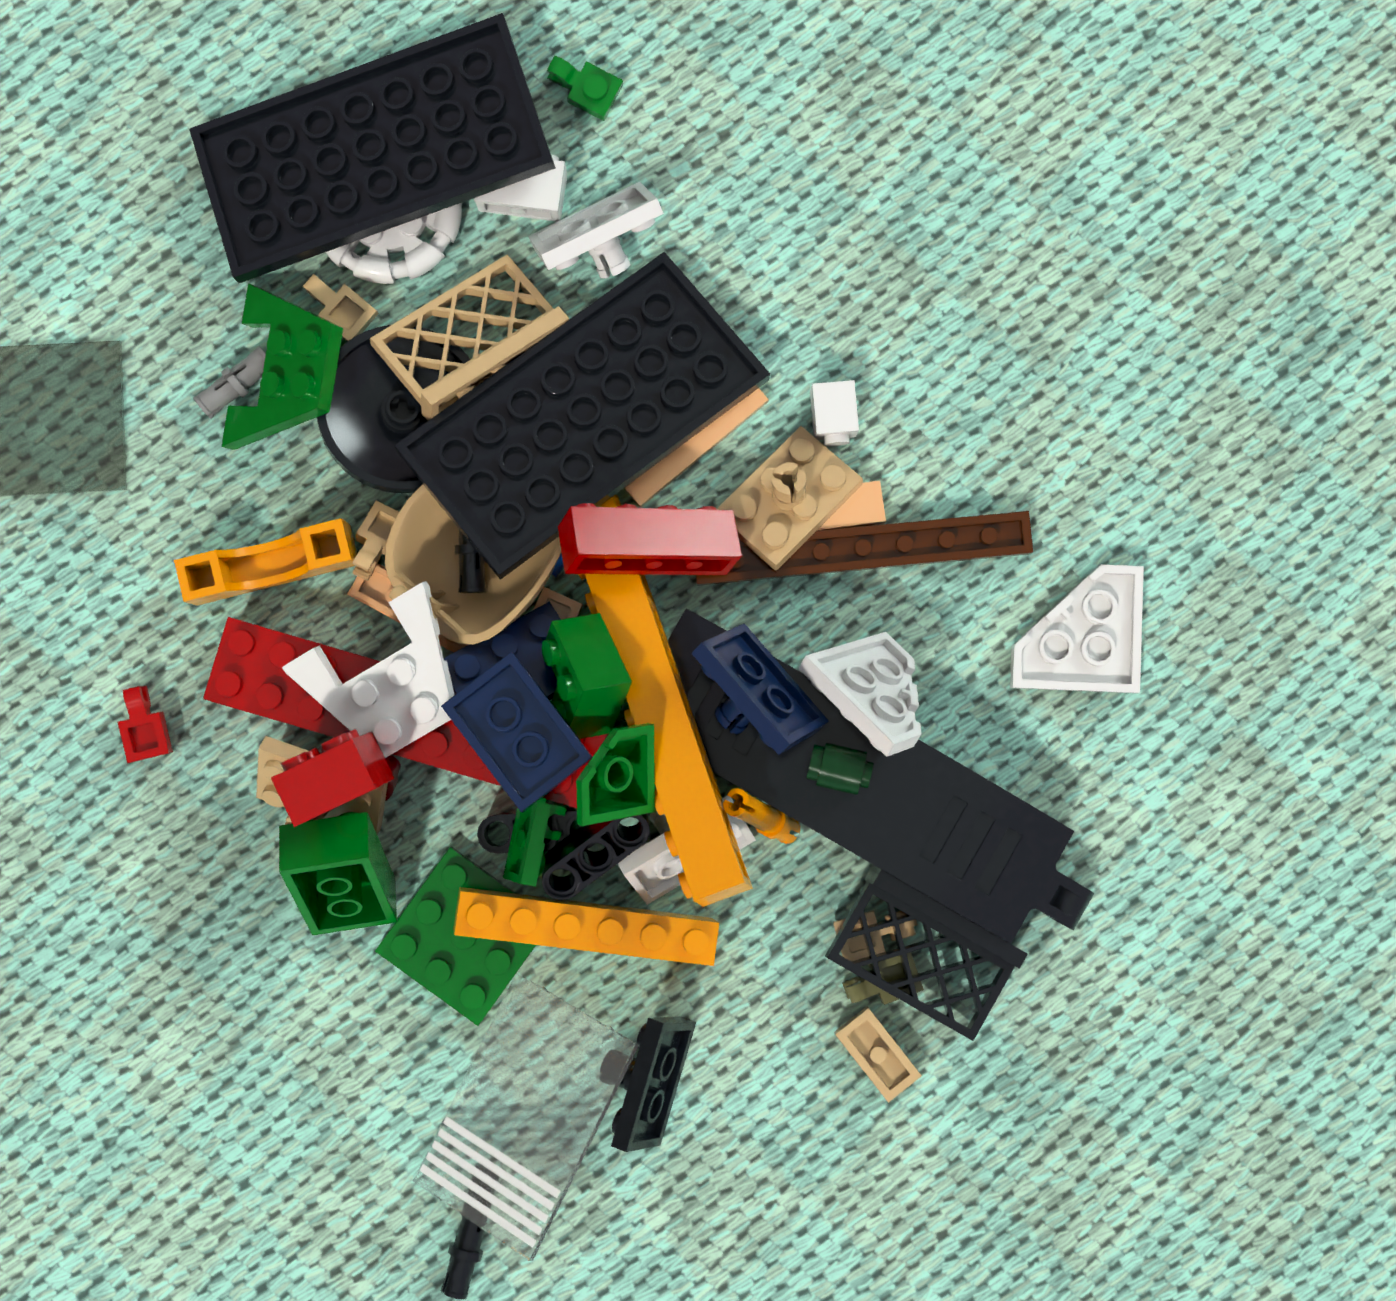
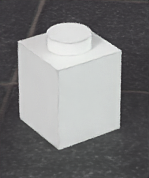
[810,380,859,446]

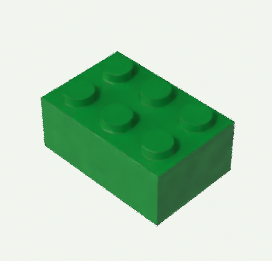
[279,812,397,936]

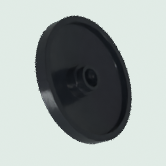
[317,325,471,493]

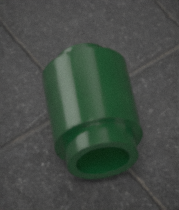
[806,742,874,795]

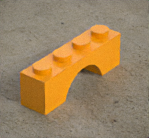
[174,518,357,606]

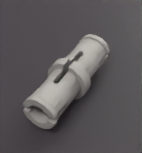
[193,346,266,419]

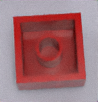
[271,729,395,827]

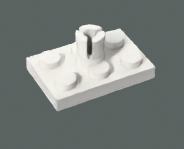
[528,182,664,279]
[618,796,756,905]

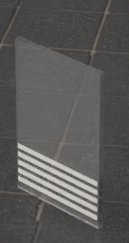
[413,973,639,1261]

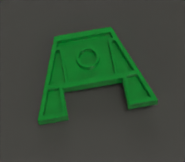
[221,283,343,450]

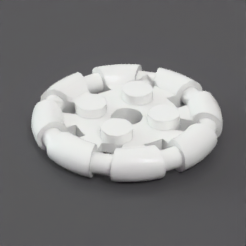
[325,203,462,284]

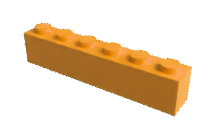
[453,887,719,966]

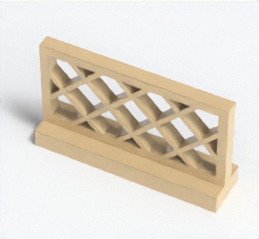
[370,255,569,421]

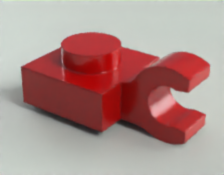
[117,685,173,763]

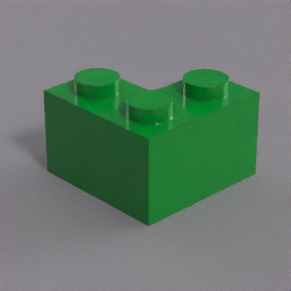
[542,613,632,739]

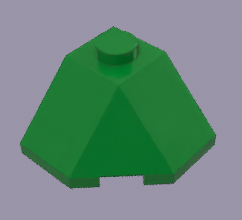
[576,723,655,826]

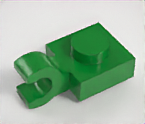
[547,55,623,121]

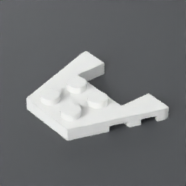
[282,581,455,758]

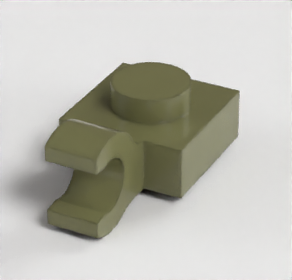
[842,952,924,1005]

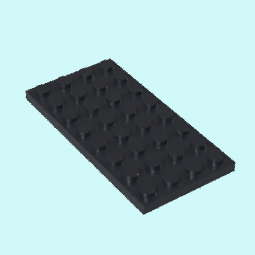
[189,13,556,283]
[394,252,770,580]

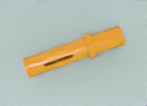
[723,788,801,844]

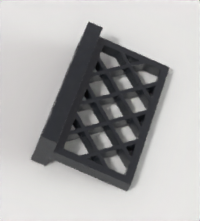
[825,865,1028,1041]

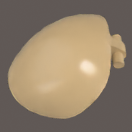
[385,485,561,645]

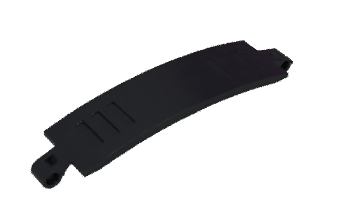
[622,608,1094,944]

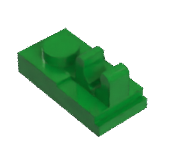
[503,798,566,887]

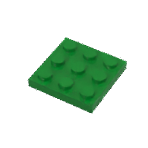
[375,847,536,1026]

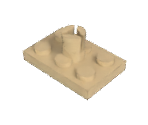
[717,426,863,571]
[256,736,388,835]

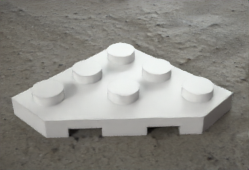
[1010,564,1144,693]
[798,632,921,757]

